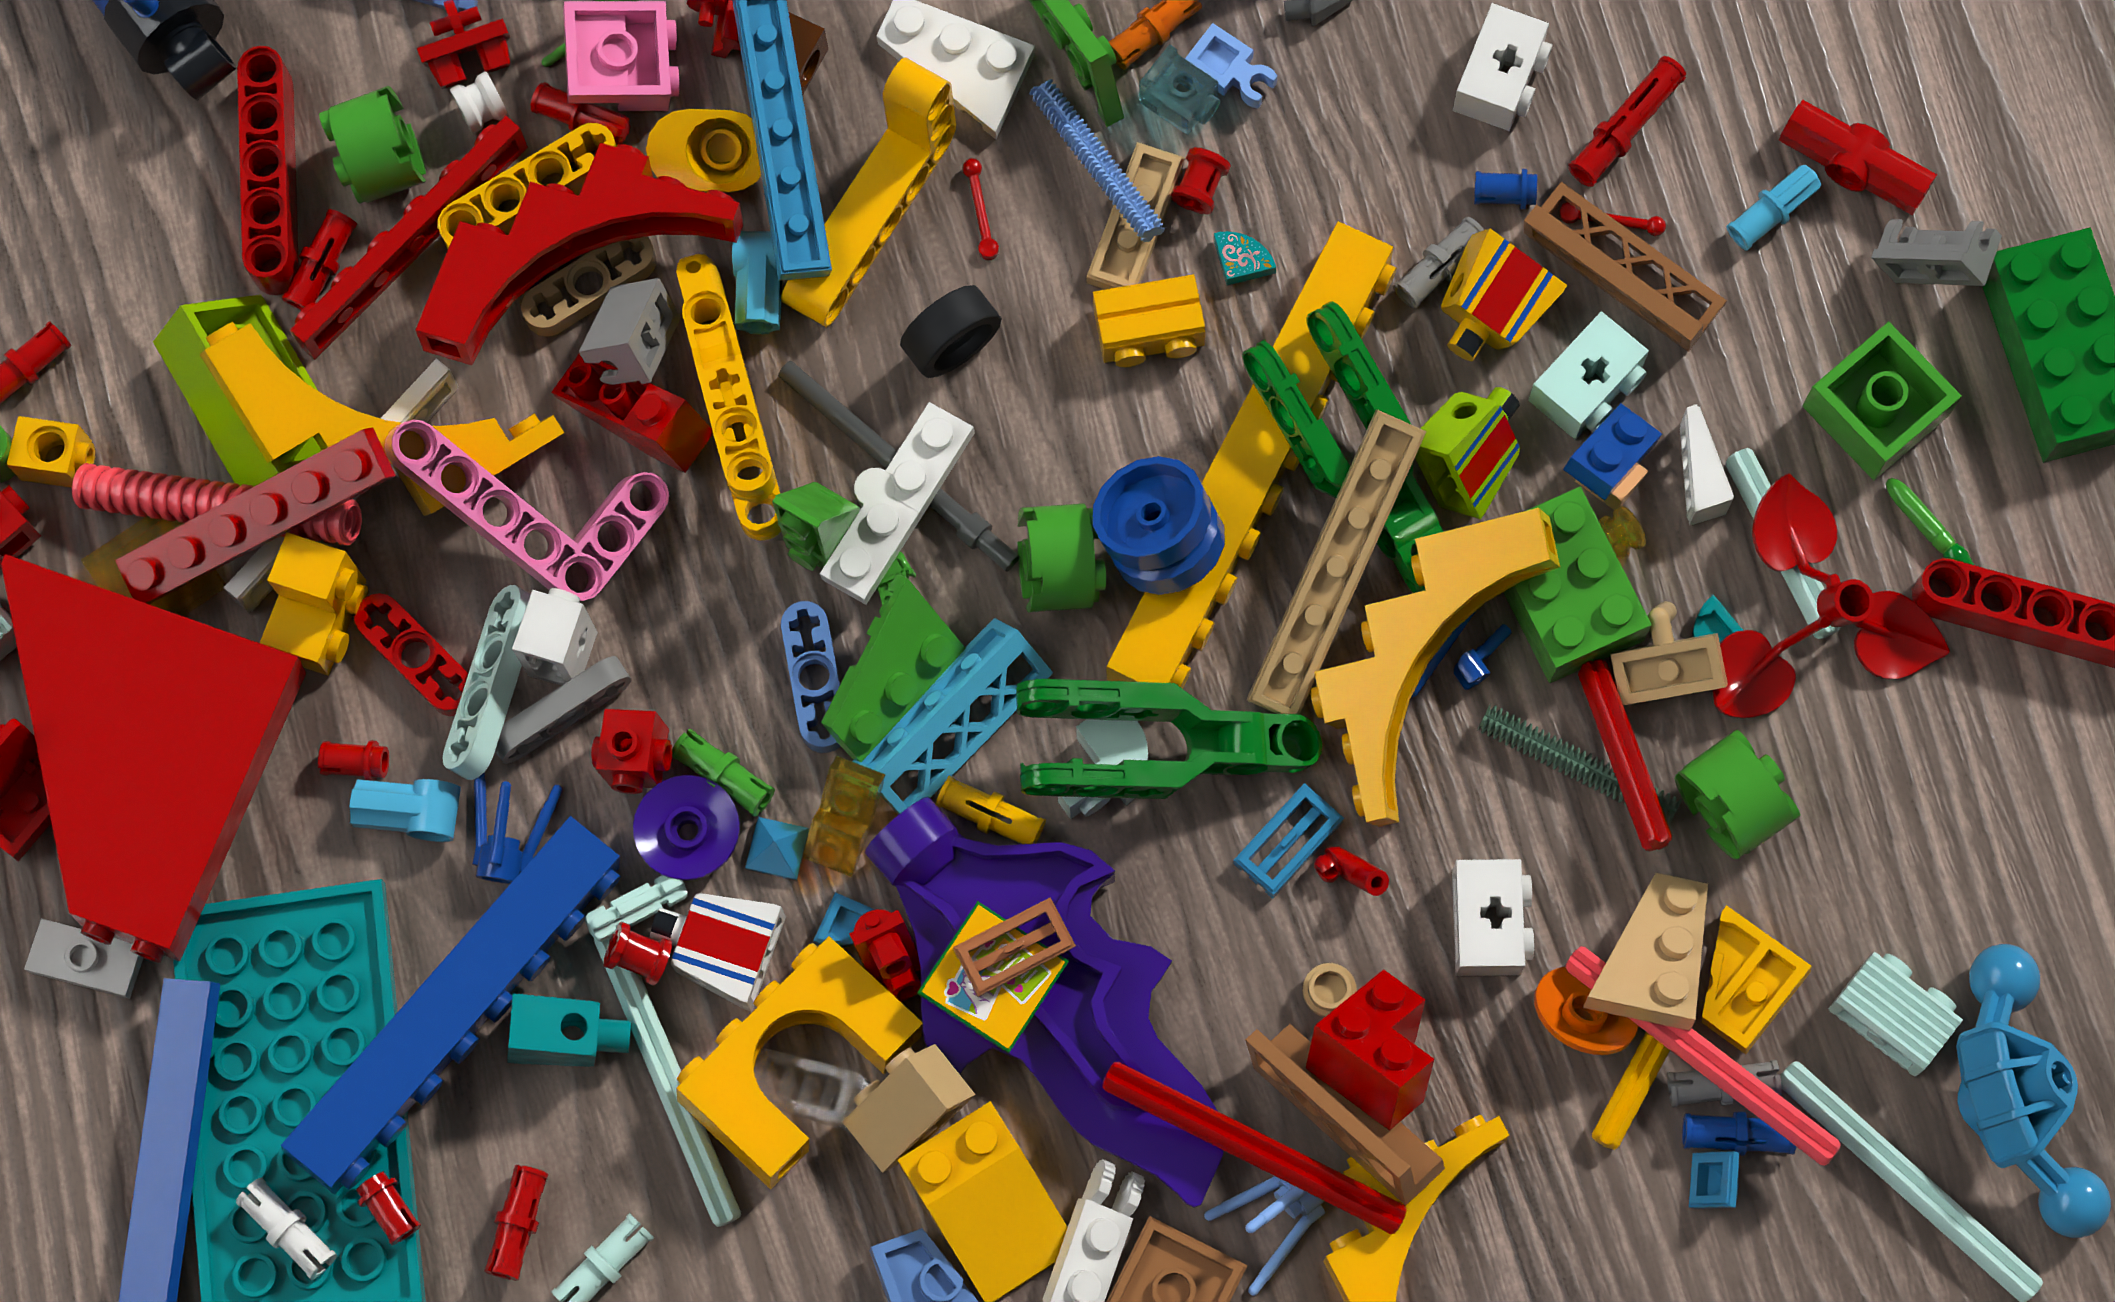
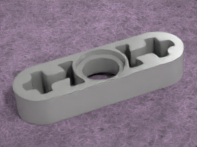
[495,656,632,764]

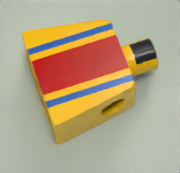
[1441,228,1567,361]

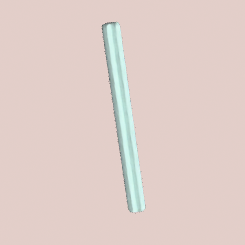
[594,937,741,1227]
[1780,1061,2043,1302]

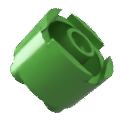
[319,86,426,204]
[1017,503,1106,613]
[1674,730,1801,859]

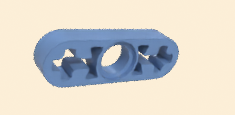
[781,601,841,753]

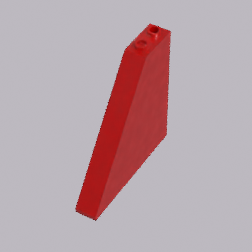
[1,554,307,963]

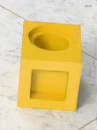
[6,416,95,488]

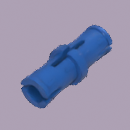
[1682,1112,1796,1156]

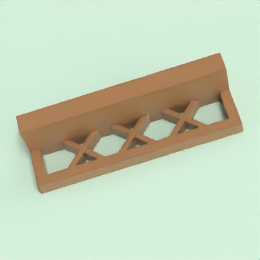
[1524,182,1727,352]
[1245,1024,1445,1206]

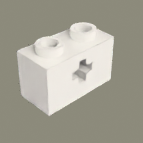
[1453,3,1553,131]
[512,588,598,686]
[1452,859,1534,976]

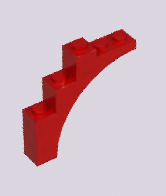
[415,142,743,365]

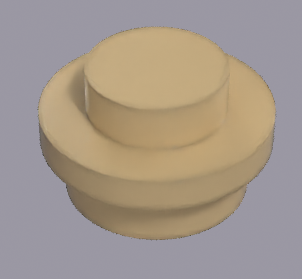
[1303,963,1357,1017]

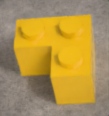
[259,532,368,676]

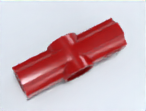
[1778,100,1937,216]

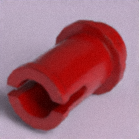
[318,740,389,781]
[356,1171,421,1246]

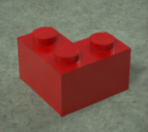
[1306,969,1434,1131]

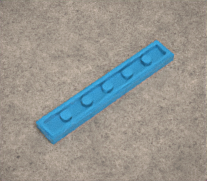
[732,0,832,281]

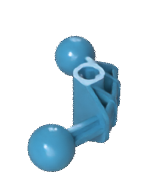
[1956,944,2111,1238]

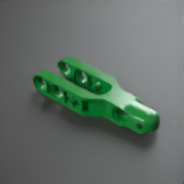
[1242,301,1444,593]
[1016,679,1322,799]

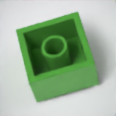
[1802,321,1962,481]

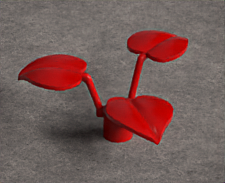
[1712,474,1950,718]

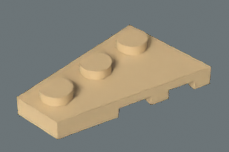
[1583,873,1708,1031]

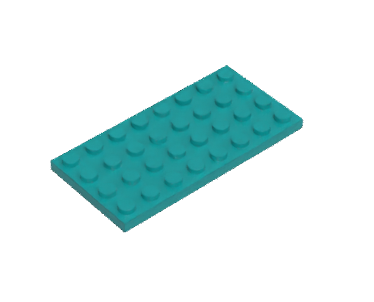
[173,879,426,1302]

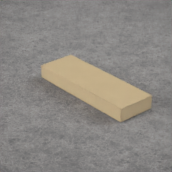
[1086,142,1185,290]

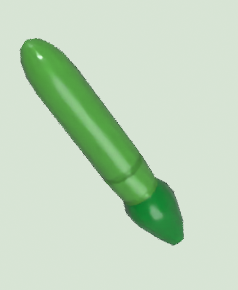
[1886,478,1974,565]

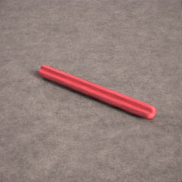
[1565,946,1841,1166]

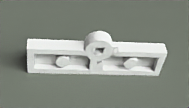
[820,402,975,605]

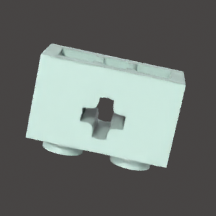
[1528,311,1649,440]

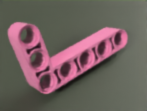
[385,420,669,601]

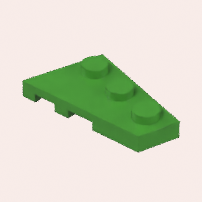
[1029,0,1124,127]
[821,574,966,762]

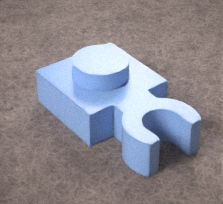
[1183,23,1277,108]

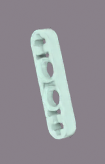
[443,585,531,780]

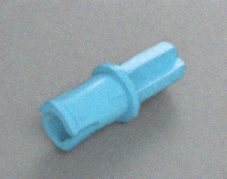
[1726,165,1821,250]

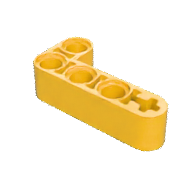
[437,123,616,249]

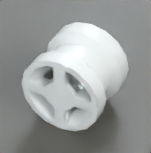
[450,71,509,134]

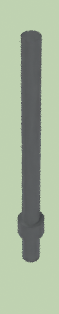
[778,361,1020,572]

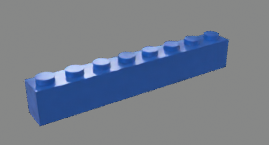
[280,816,621,1195]

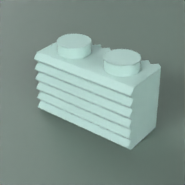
[1828,952,1963,1077]

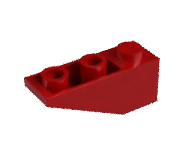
[551,353,713,473]

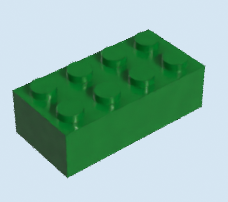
[1982,227,2115,463]

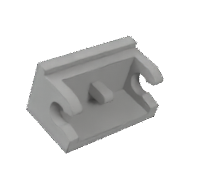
[1871,219,2002,286]
[579,278,681,385]

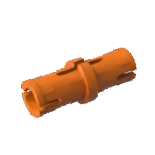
[1108,0,1202,70]

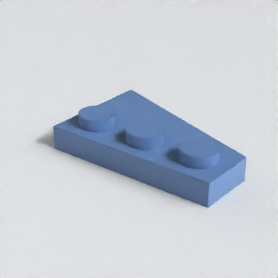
[869,1228,978,1302]

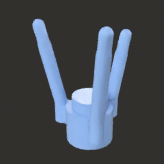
[1204,1176,1325,1296]

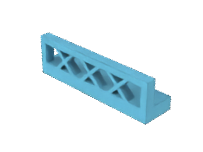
[848,618,1053,815]

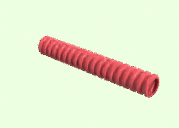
[72,463,362,546]

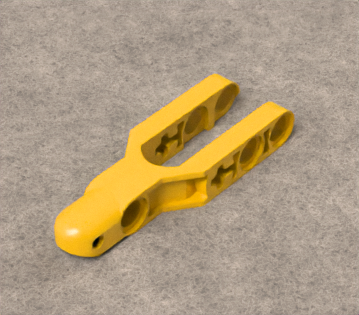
[676,254,781,541]

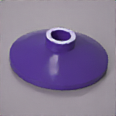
[633,775,740,880]

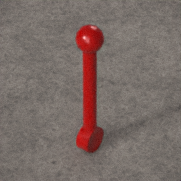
[962,158,999,260]
[1559,202,1666,236]

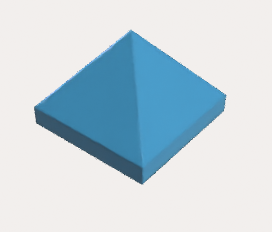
[745,817,810,881]
[1689,1151,1739,1209]

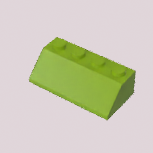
[153,294,322,487]

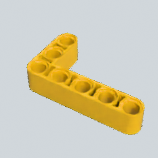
[781,57,956,327]

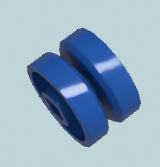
[1093,456,1225,595]

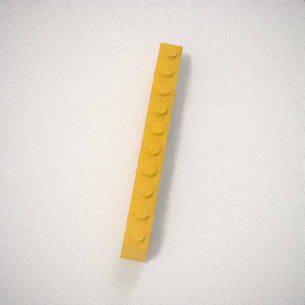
[1106,221,1397,689]

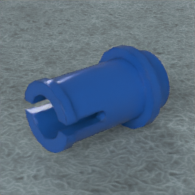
[1474,169,1537,210]

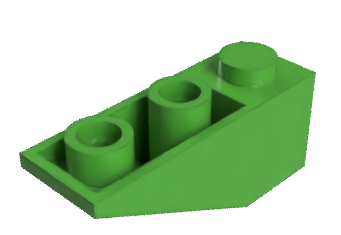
[772,481,860,571]

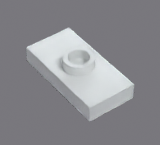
[24,918,143,999]

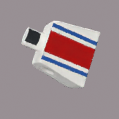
[650,893,786,1012]

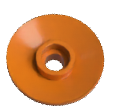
[1534,966,1639,1055]

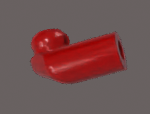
[1314,846,1389,896]

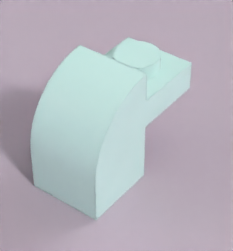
[1058,719,1148,819]

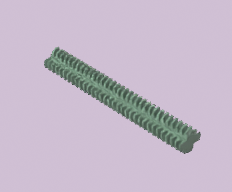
[1478,704,1682,825]

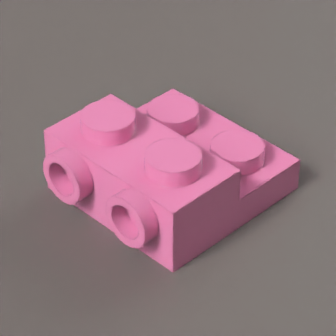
[563,1,679,111]

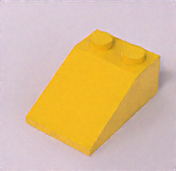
[897,1101,1068,1302]

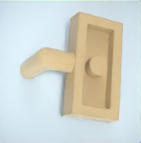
[1610,601,1728,705]

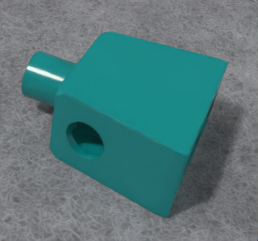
[507,994,631,1067]

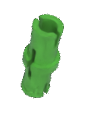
[672,729,775,816]

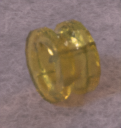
[1598,506,1646,559]

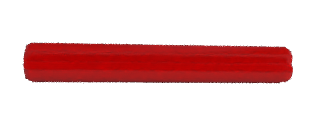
[1578,659,1672,852]

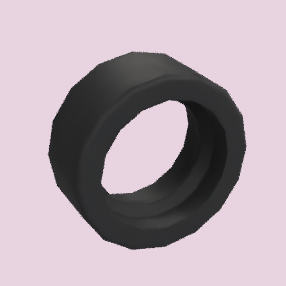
[900,285,1002,378]

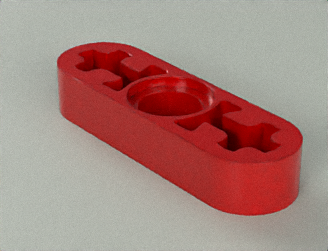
[354,593,468,716]

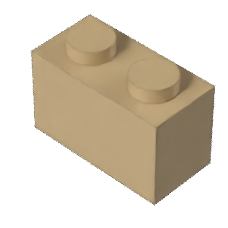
[843,1044,976,1173]

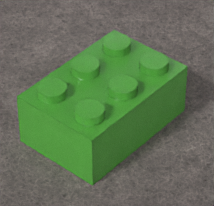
[1503,486,1652,684]

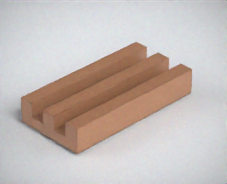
[953,897,1076,997]

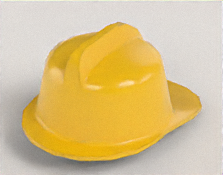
[646,109,761,192]

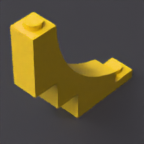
[200,322,564,516]

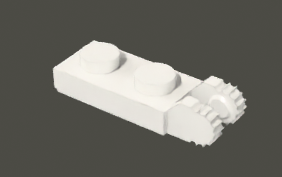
[1042,1159,1145,1302]

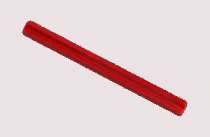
[1102,1062,1407,1234]

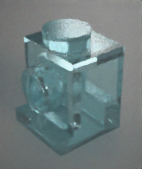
[1139,44,1220,135]

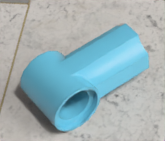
[732,231,782,334]
[349,779,461,842]

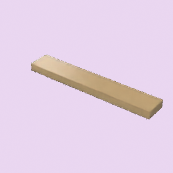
[1247,409,1426,715]

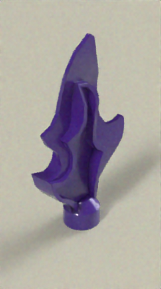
[865,797,1224,1208]

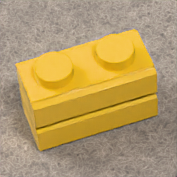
[1093,274,1206,367]

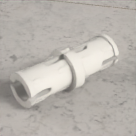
[236,1178,337,1280]

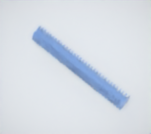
[1029,79,1165,242]

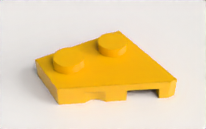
[1702,905,1812,1054]

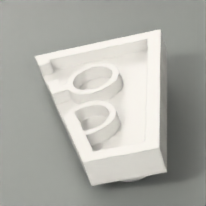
[877,0,1035,139]

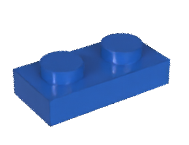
[1563,403,1662,501]

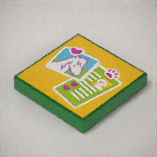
[917,901,1069,1054]

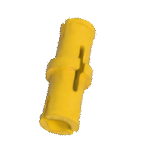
[936,775,1046,844]

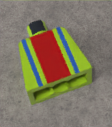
[1415,387,1520,519]

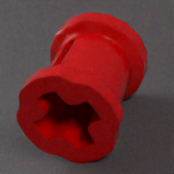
[1171,147,1231,214]
[603,922,672,986]

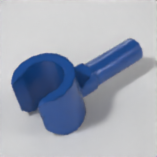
[1453,624,1512,690]

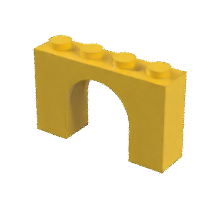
[676,936,923,1190]

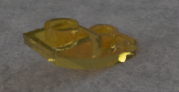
[803,755,886,877]

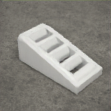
[1680,404,1734,525]

